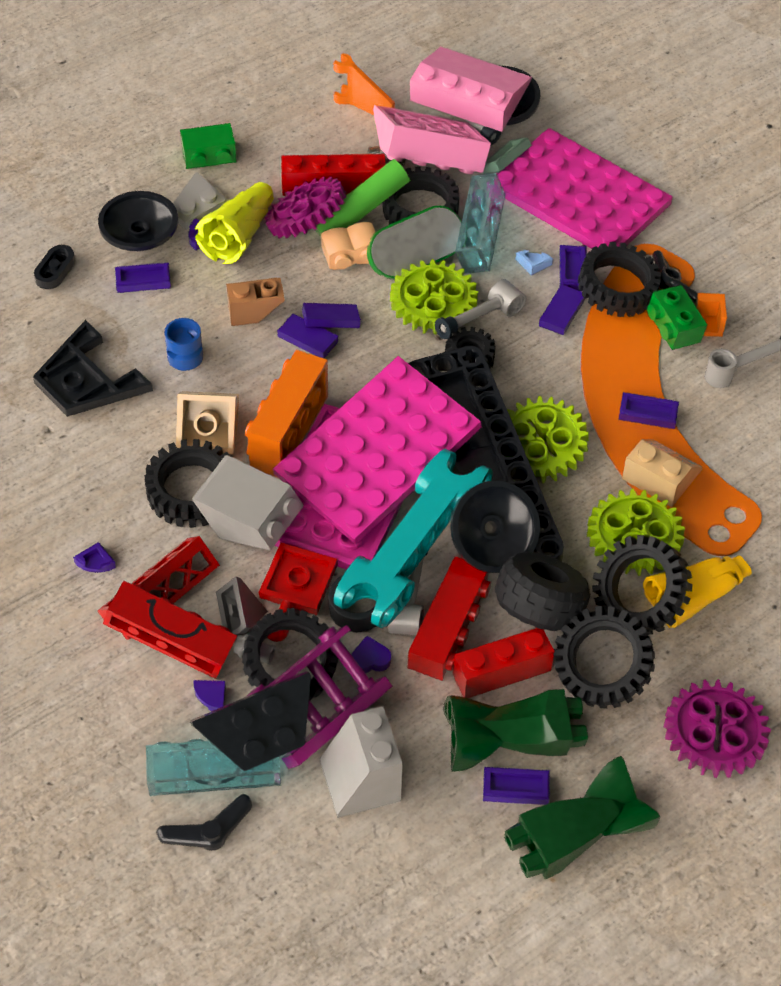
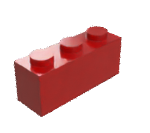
[453,628,555,698]

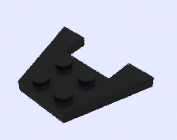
[33,320,153,417]

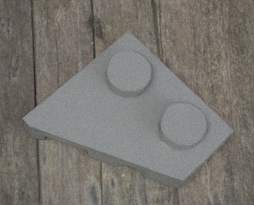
[173,172,227,230]

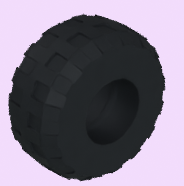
[495,552,591,631]

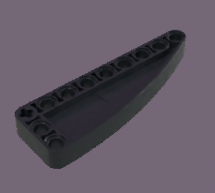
[408,346,564,562]

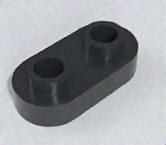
[34,245,75,289]

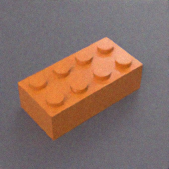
[245,349,328,477]

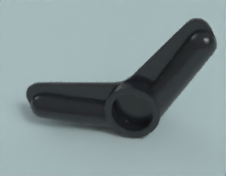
[652,250,697,304]
[156,794,252,851]

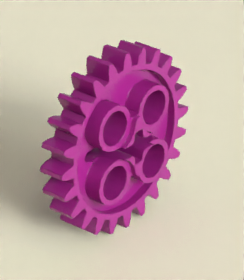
[265,177,347,239]
[663,679,771,778]

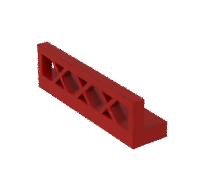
[97,536,220,640]

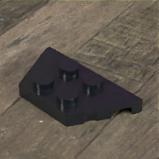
[190,672,311,772]

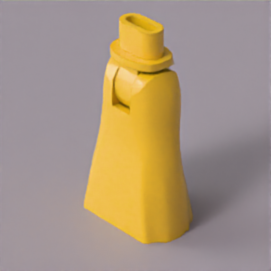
[643,555,752,628]

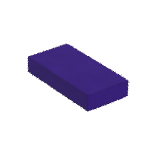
[559,245,587,291]
[115,263,171,293]
[539,284,585,335]
[302,303,361,328]
[277,314,339,358]
[618,392,679,429]
[483,767,550,805]

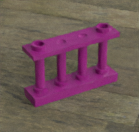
[247,625,393,769]

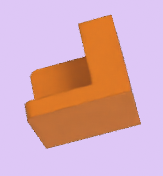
[695,293,727,337]

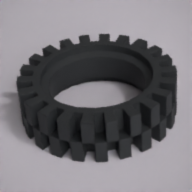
[144,439,230,528]
[592,535,693,635]
[553,606,655,709]

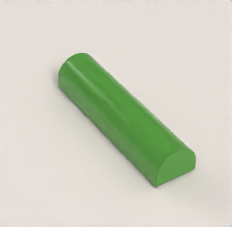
[315,159,410,236]

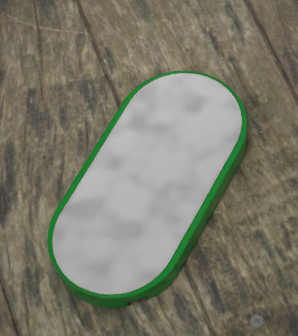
[367,205,464,280]

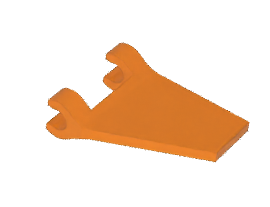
[334,53,395,115]

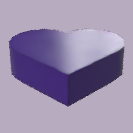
[351,636,391,674]

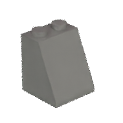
[192,455,304,550]
[320,706,403,818]

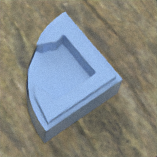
[515,250,553,275]

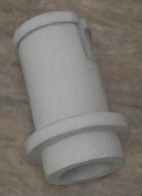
[233,634,276,664]

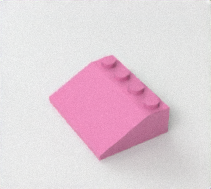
[410,47,532,132]
[373,105,491,174]

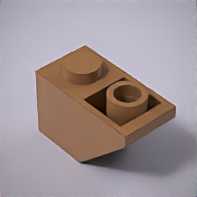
[226,277,285,326]

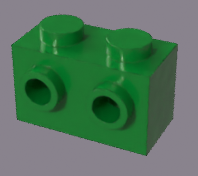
[647,285,707,350]

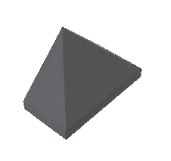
[216,576,268,639]

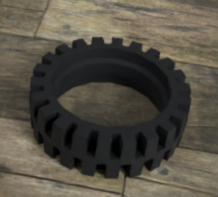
[382,166,459,225]
[578,242,661,317]
[242,608,338,701]

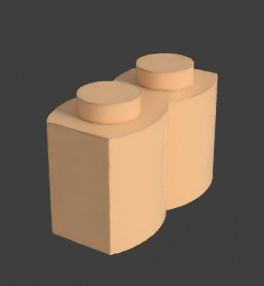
[321,222,375,270]

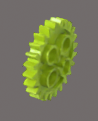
[390,259,478,335]
[496,396,589,483]
[587,489,685,576]

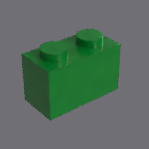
[180,123,236,169]

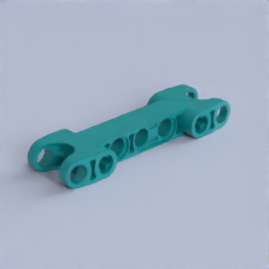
[334,449,493,628]

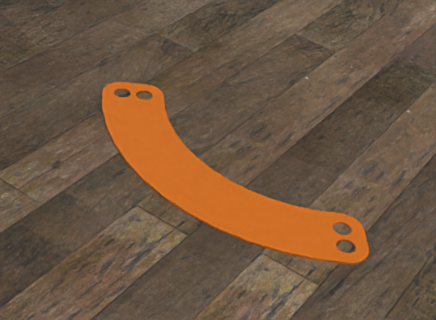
[581,244,762,556]

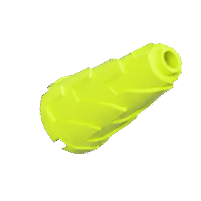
[195,182,274,264]

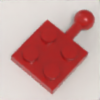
[259,542,338,642]

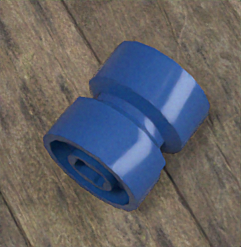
[165,318,203,371]

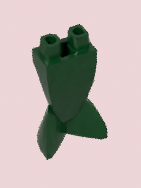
[443,689,588,772]
[504,756,660,879]

